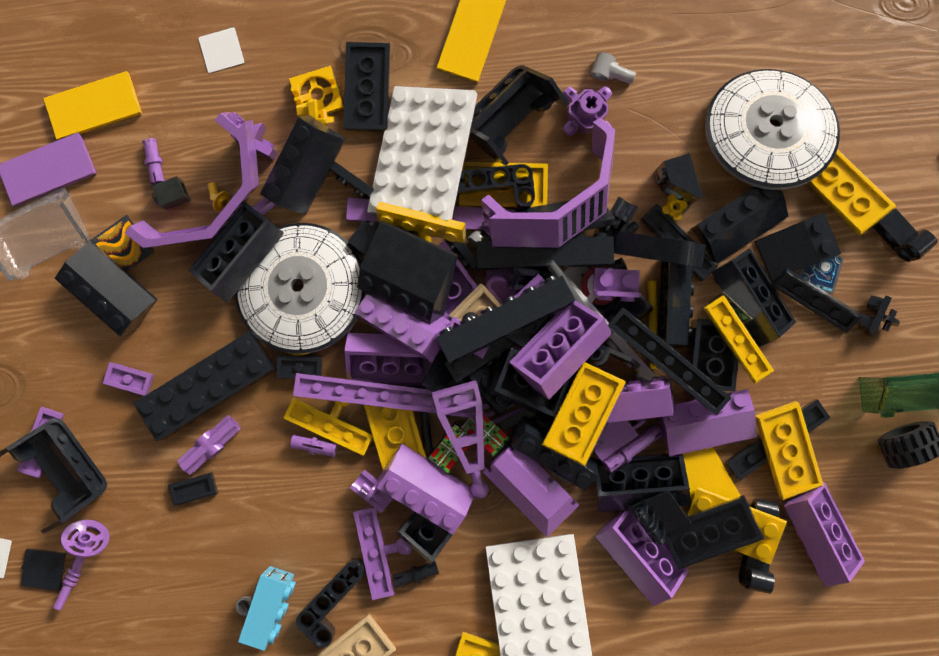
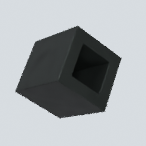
[152,176,191,210]

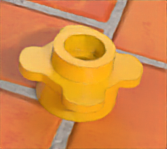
[662,194,688,220]

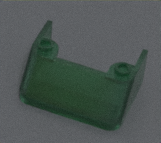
[859,372,939,418]

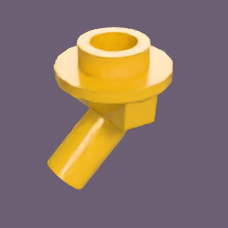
[207,182,230,212]

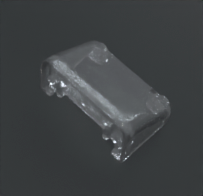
[0,187,91,281]

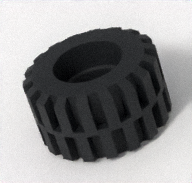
[877,421,939,469]

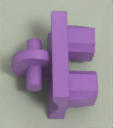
[350,470,393,513]

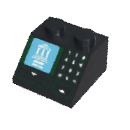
[654,153,703,205]

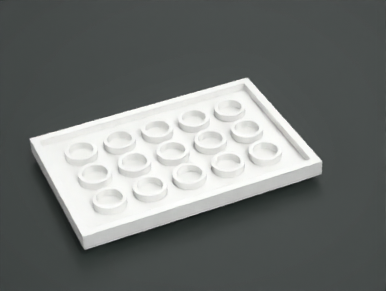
[367,86,477,221]
[485,534,592,656]

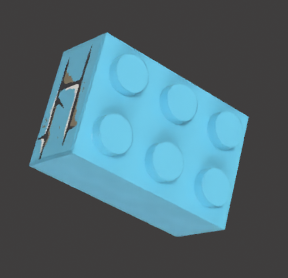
[238,566,296,651]

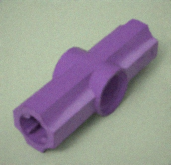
[177,415,241,475]

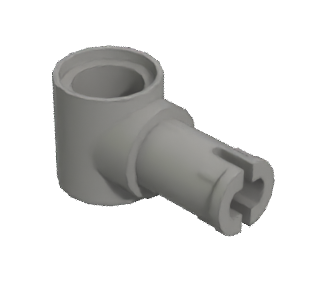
[590,52,636,85]

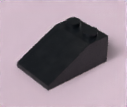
[755,213,841,281]

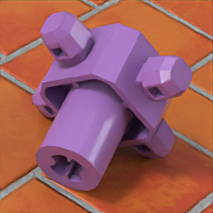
[563,86,612,137]

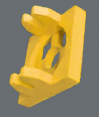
[289,66,344,117]

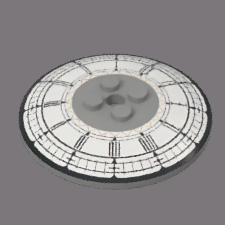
[705,69,840,190]
[235,223,366,354]

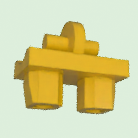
[296,99,334,127]

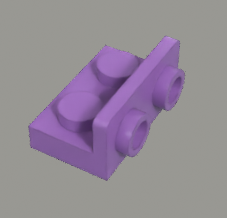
[593,268,641,302]

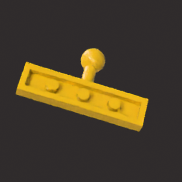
[376,202,466,243]
[284,398,373,456]

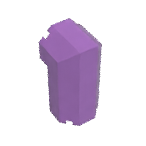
[483,441,579,537]

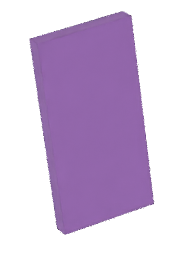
[0,133,97,207]

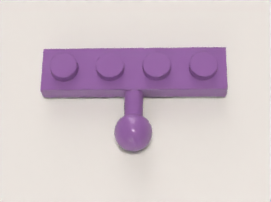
[353,507,413,600]

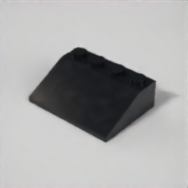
[357,221,458,324]

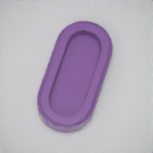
[486,273,520,305]

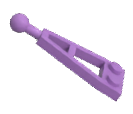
[431,380,489,499]

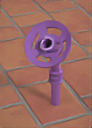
[53,520,109,610]

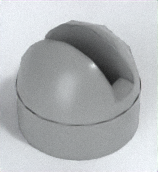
[468,231,487,249]
[236,596,253,616]

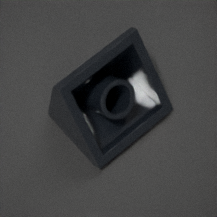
[397,511,452,564]

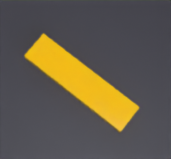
[703,295,774,384]

